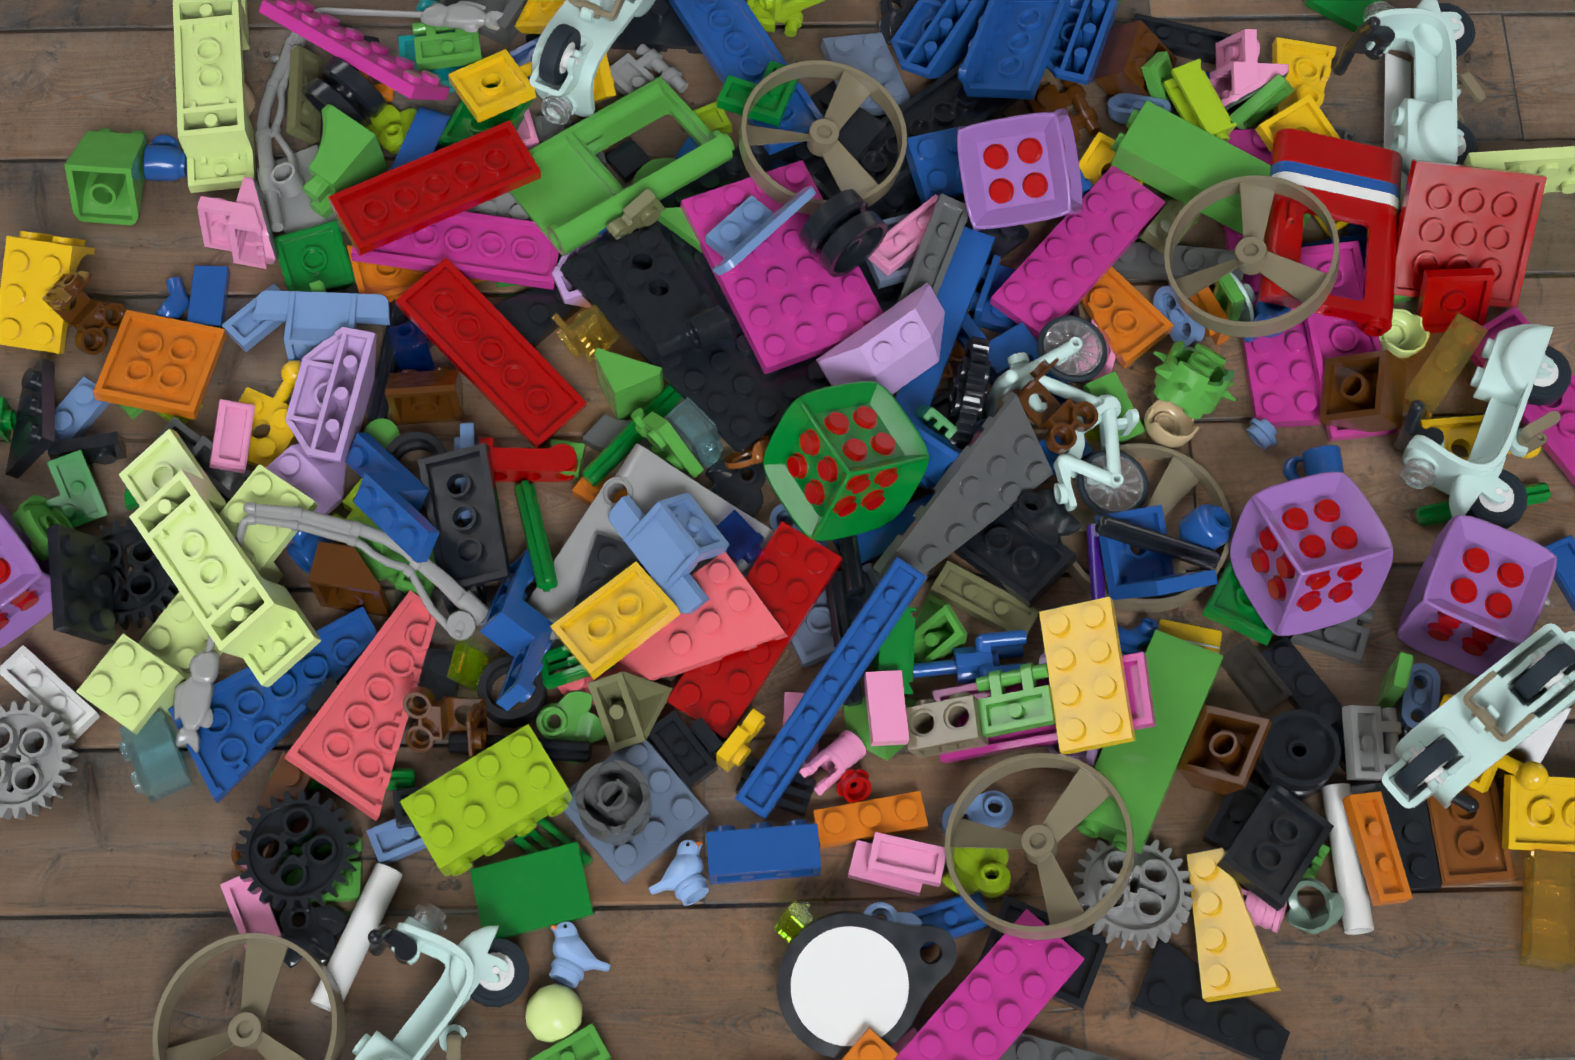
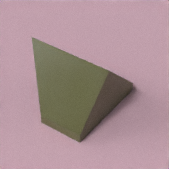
[587,671,673,752]

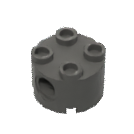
[576,760,652,846]

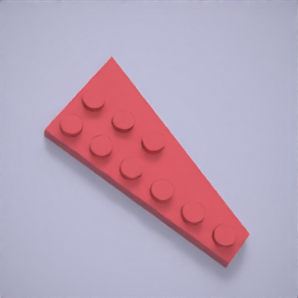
[558,551,788,704]
[284,590,439,821]

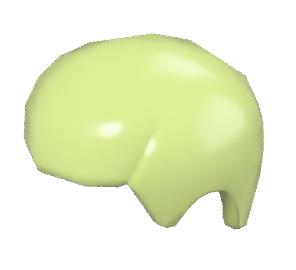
[1379,308,1430,359]
[525,983,583,1044]

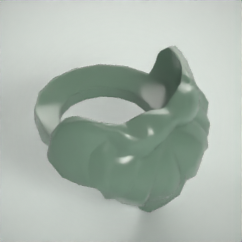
[1286,878,1345,935]

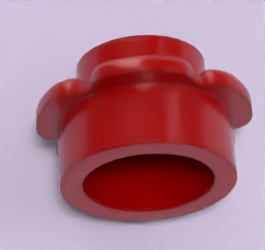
[836,768,871,803]

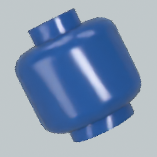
[1179,504,1232,550]

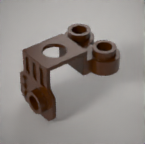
[42,271,126,355]
[1017,358,1098,454]
[403,686,488,758]

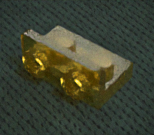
[552,304,620,364]

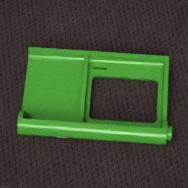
[509,76,735,256]

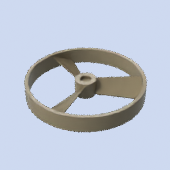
[739,60,907,215]
[1164,175,1340,338]
[1059,443,1232,613]
[945,753,1135,940]
[152,933,346,1060]

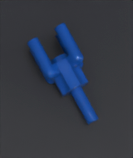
[913,629,1027,684]

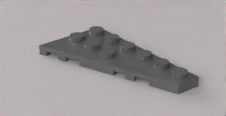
[872,391,1053,582]

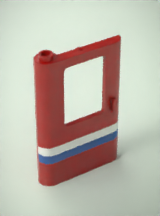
[1258,128,1403,337]

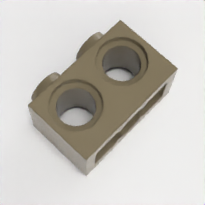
[906,692,989,758]

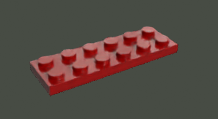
[328,120,541,256]
[396,257,587,448]
[666,521,843,740]

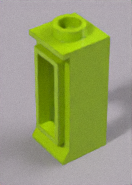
[1163,59,1237,142]

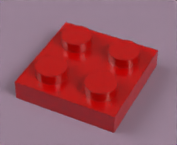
[1416,268,1495,333]

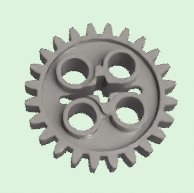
[0,701,79,820]
[1072,839,1194,950]

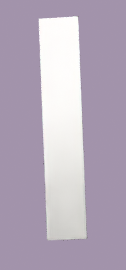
[1384,53,1411,210]

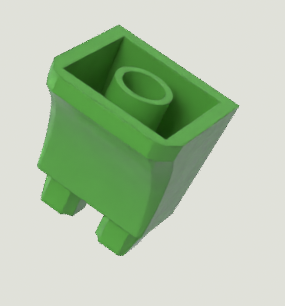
[302,104,388,219]
[64,128,148,225]

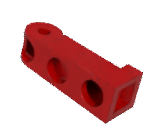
[479,438,579,482]

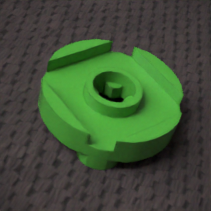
[12,495,75,561]

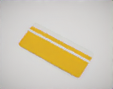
[1159,619,1222,654]

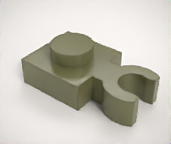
[606,188,665,240]

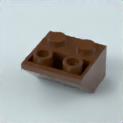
[1093,20,1177,97]

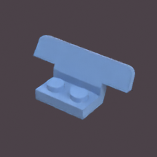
[705,186,817,275]
[255,290,390,362]
[609,492,730,614]

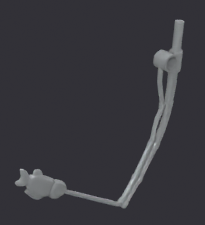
[255,1,503,232]
[174,502,489,753]

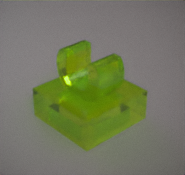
[774,901,822,943]

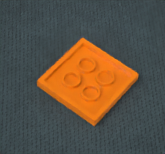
[93,309,227,420]

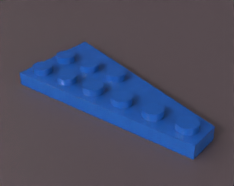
[168,606,377,804]

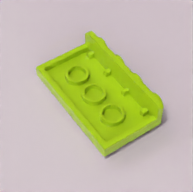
[400,724,573,876]

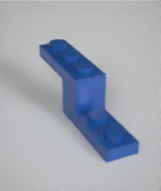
[957,313,1077,405]
[345,432,440,563]
[480,549,553,711]

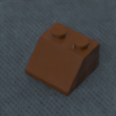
[1319,349,1408,432]
[385,367,464,425]
[308,540,391,617]
[1177,704,1272,795]

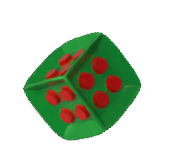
[763,381,929,541]

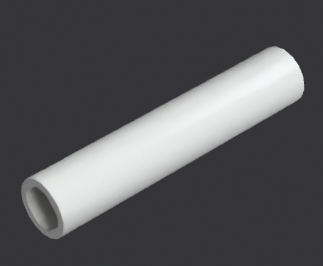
[1321,783,1374,935]
[310,863,403,1012]

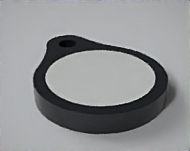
[776,911,957,1059]

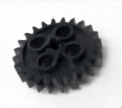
[947,336,991,449]
[88,518,179,630]
[235,790,360,913]

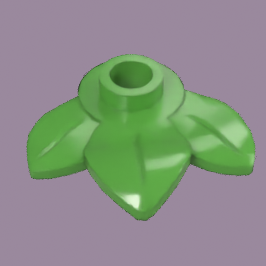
[536,691,606,764]

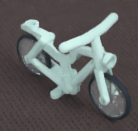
[980,315,1149,515]

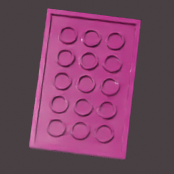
[680,160,883,374]

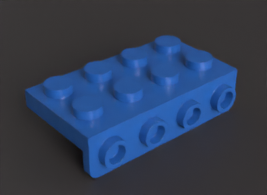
[958,0,1071,99]

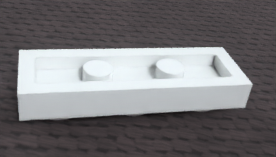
[0,645,100,739]

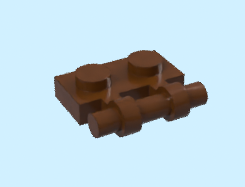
[1024,80,1101,143]

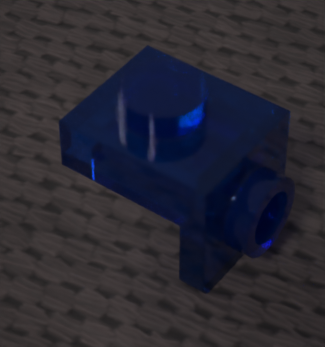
[387,321,435,372]
[716,510,764,566]

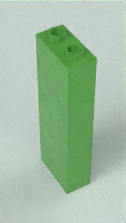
[1111,100,1311,241]
[1076,629,1223,854]

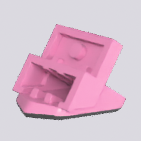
[1206,29,1289,110]
[197,176,279,269]

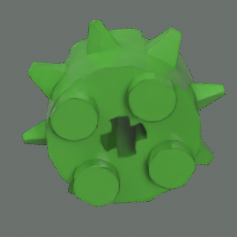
[1153,340,1236,419]

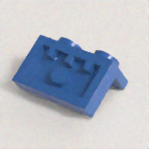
[969,254,1016,334]

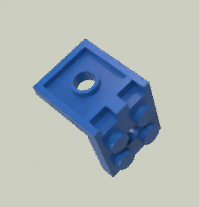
[1095,504,1218,600]

